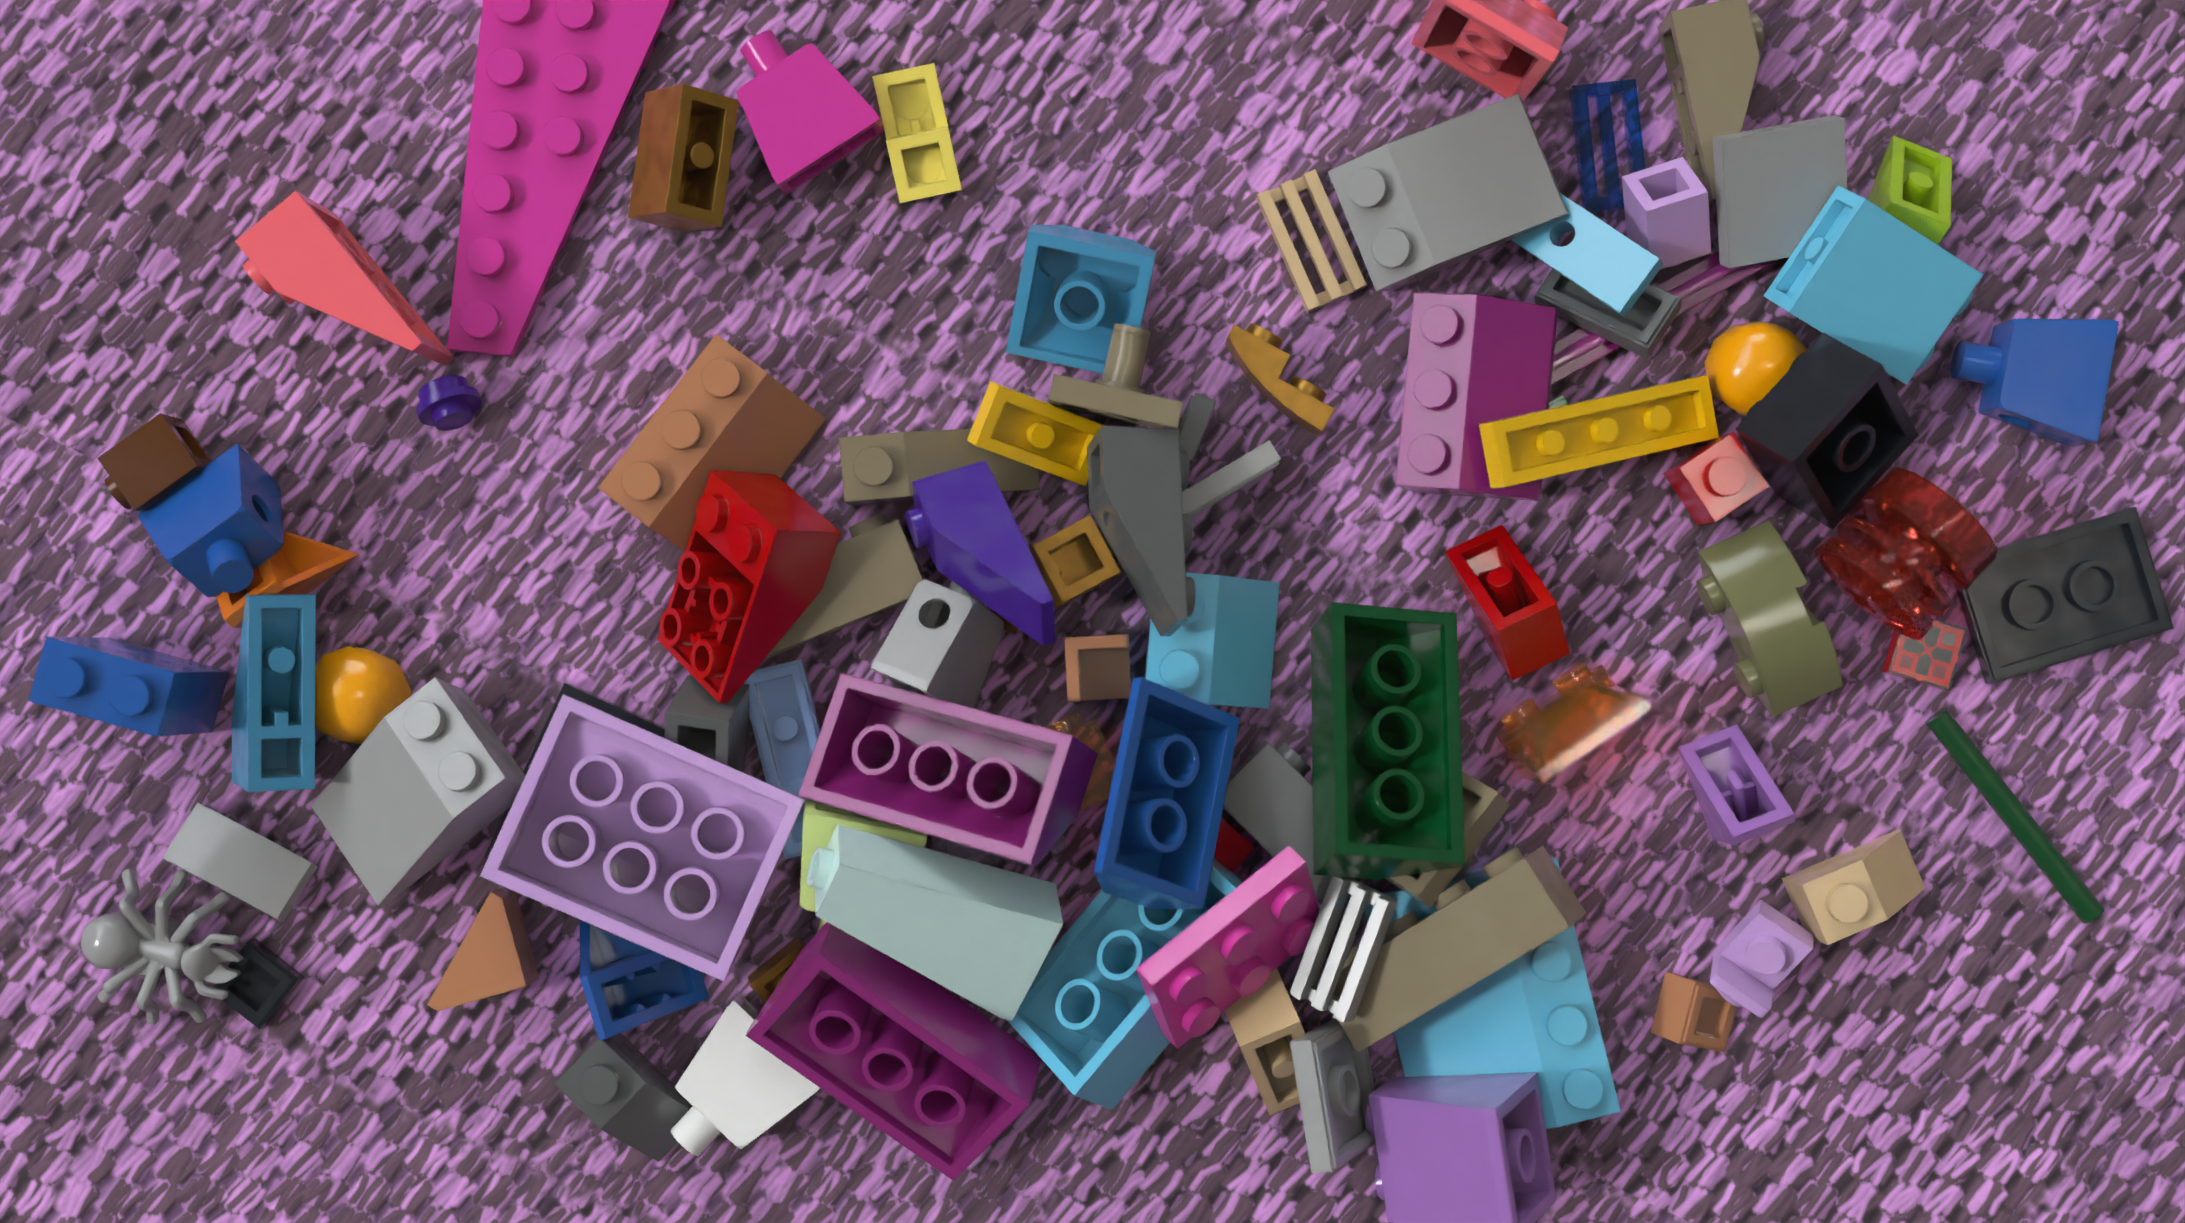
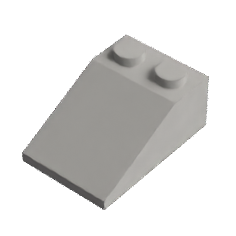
[1327,94,1569,292]
[311,677,525,907]

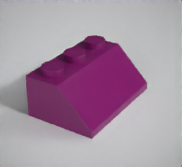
[1395,292,1558,501]

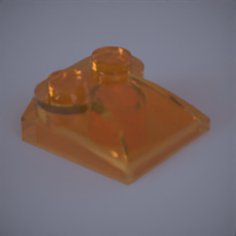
[1496,661,1652,784]

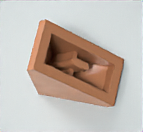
[427,887,540,1011]

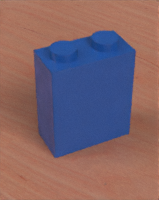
[28,637,230,737]

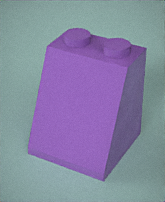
[1366,1072,1556,1223]

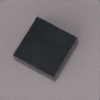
[213,938,304,1029]

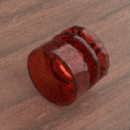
[1815,467,1998,639]

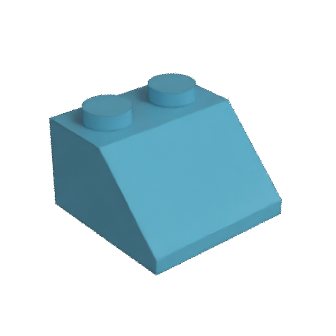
[1145,572,1280,709]

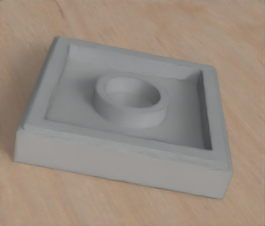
[1712,115,1847,268]
[1290,1018,1376,1173]

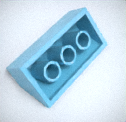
[1007,858,1243,1110]

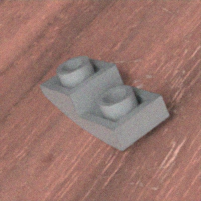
[162,802,318,922]

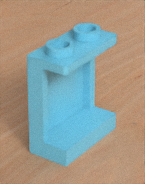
[1764,185,1984,385]

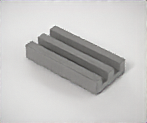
[1289,876,1398,1023]

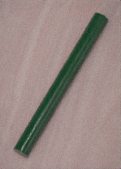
[1925,708,2105,924]

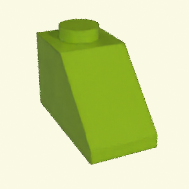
[1867,135,1952,245]

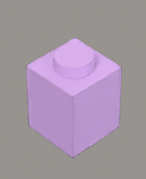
[1622,157,1711,269]

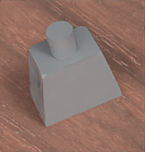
[871,579,1004,708]

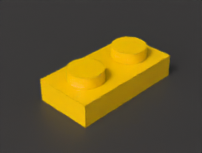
[967,381,1105,486]

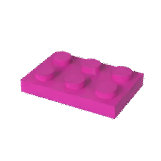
[1136,846,1320,1049]

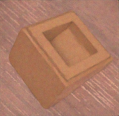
[1651,972,1737,1053]

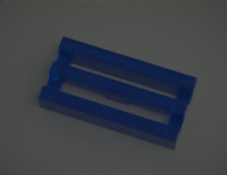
[1569,79,1646,213]

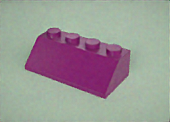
[798,673,1098,866]
[746,922,1041,1181]

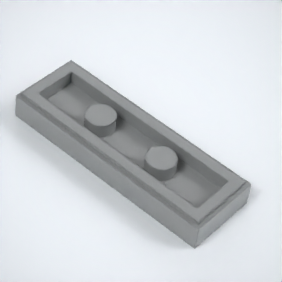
[1103,440,1281,560]

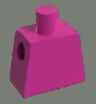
[736,30,885,196]

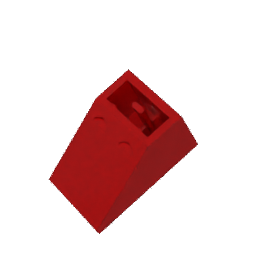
[657,470,842,703]

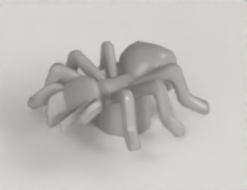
[81,868,244,1025]

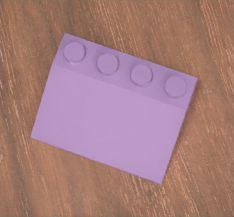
[480,694,805,981]

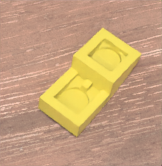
[872,63,962,203]

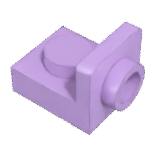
[1710,900,1814,1018]

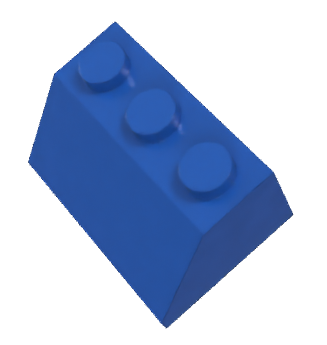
[1094,677,1240,910]

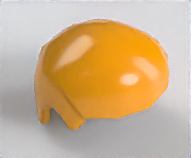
[1705,321,1808,416]
[315,646,411,744]

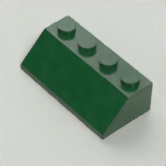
[1311,602,1465,879]

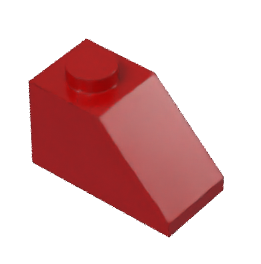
[1445,525,1570,681]

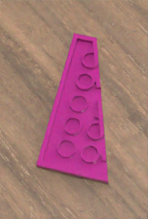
[447,0,676,358]

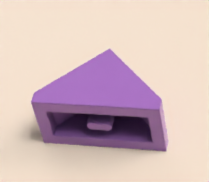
[1678,725,1795,845]

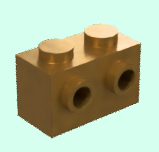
[628,84,739,232]

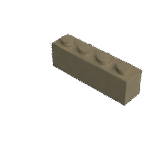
[1316,846,1586,1053]

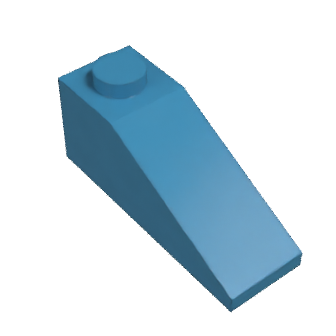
[232,594,316,792]

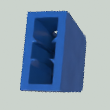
[1950,318,2119,447]
[138,444,284,597]

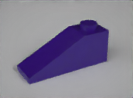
[906,460,1056,646]

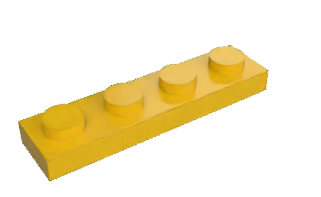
[1479,375,1719,488]

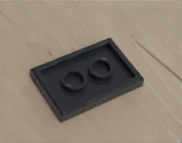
[1948,507,2174,684]

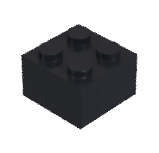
[1736,333,1919,530]

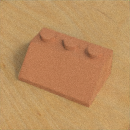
[598,334,827,551]

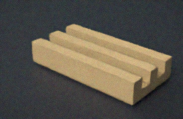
[1256,169,1367,313]

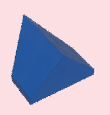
[580,920,709,1040]

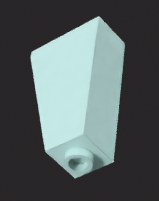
[807,824,1063,1021]

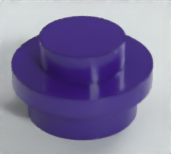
[416,375,482,431]

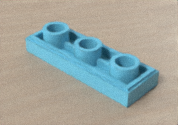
[1511,193,1664,317]

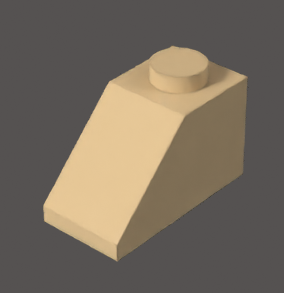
[1782,830,1926,945]
[1225,968,1305,1116]

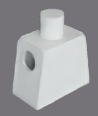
[670,994,820,1156]

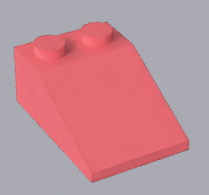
[1411,0,1568,101]
[235,191,454,366]

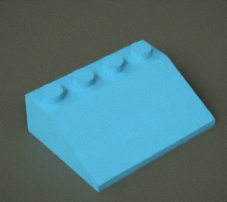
[1364,855,1621,1129]

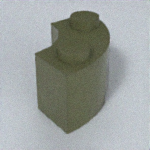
[1696,520,1843,717]

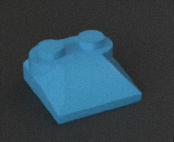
[1006,225,1157,374]

